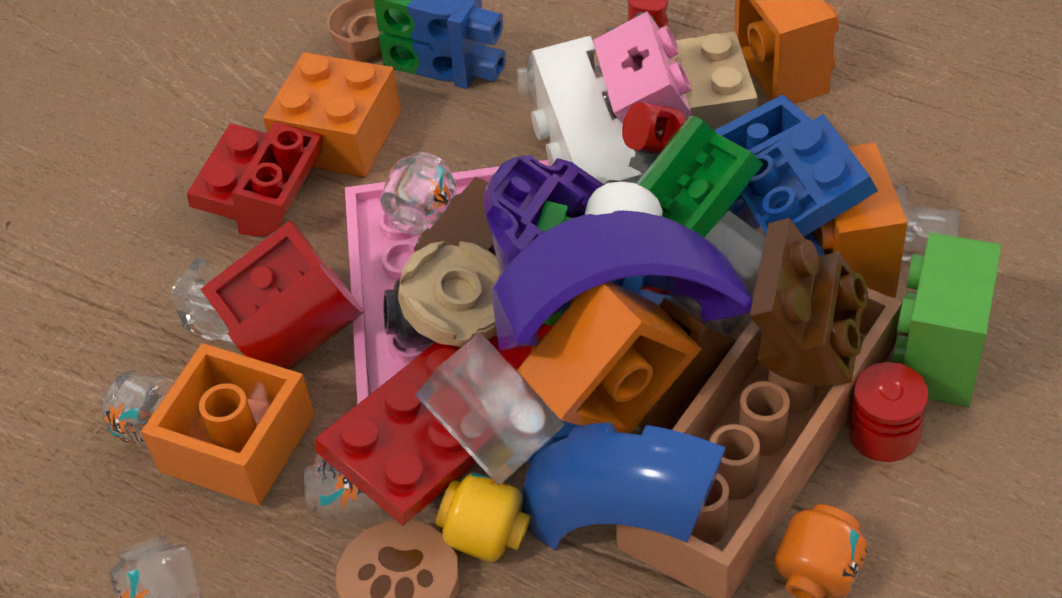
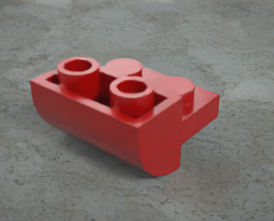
[187,122,322,236]
[200,220,365,370]

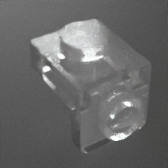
[170,257,234,344]

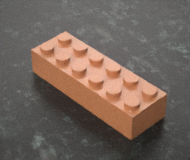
[616,288,902,598]

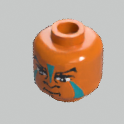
[773,504,868,598]

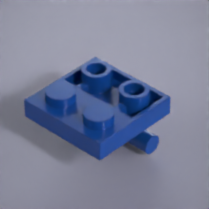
[740,114,878,256]

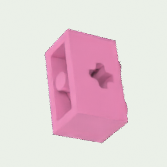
[593,12,692,124]

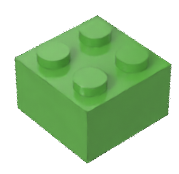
[892,232,1002,407]

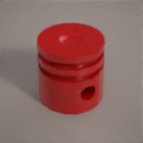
[849,362,928,462]

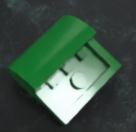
[636,115,763,238]

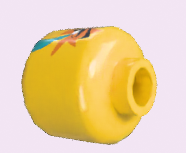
[435,472,531,563]

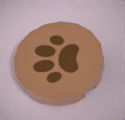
[335,519,460,598]

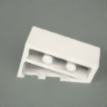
[531,35,642,184]

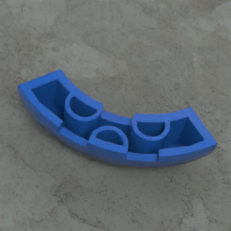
[522,422,726,551]

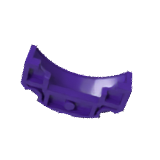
[484,155,604,273]
[490,210,753,351]

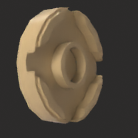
[398,241,500,347]

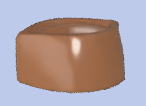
[326,0,382,62]

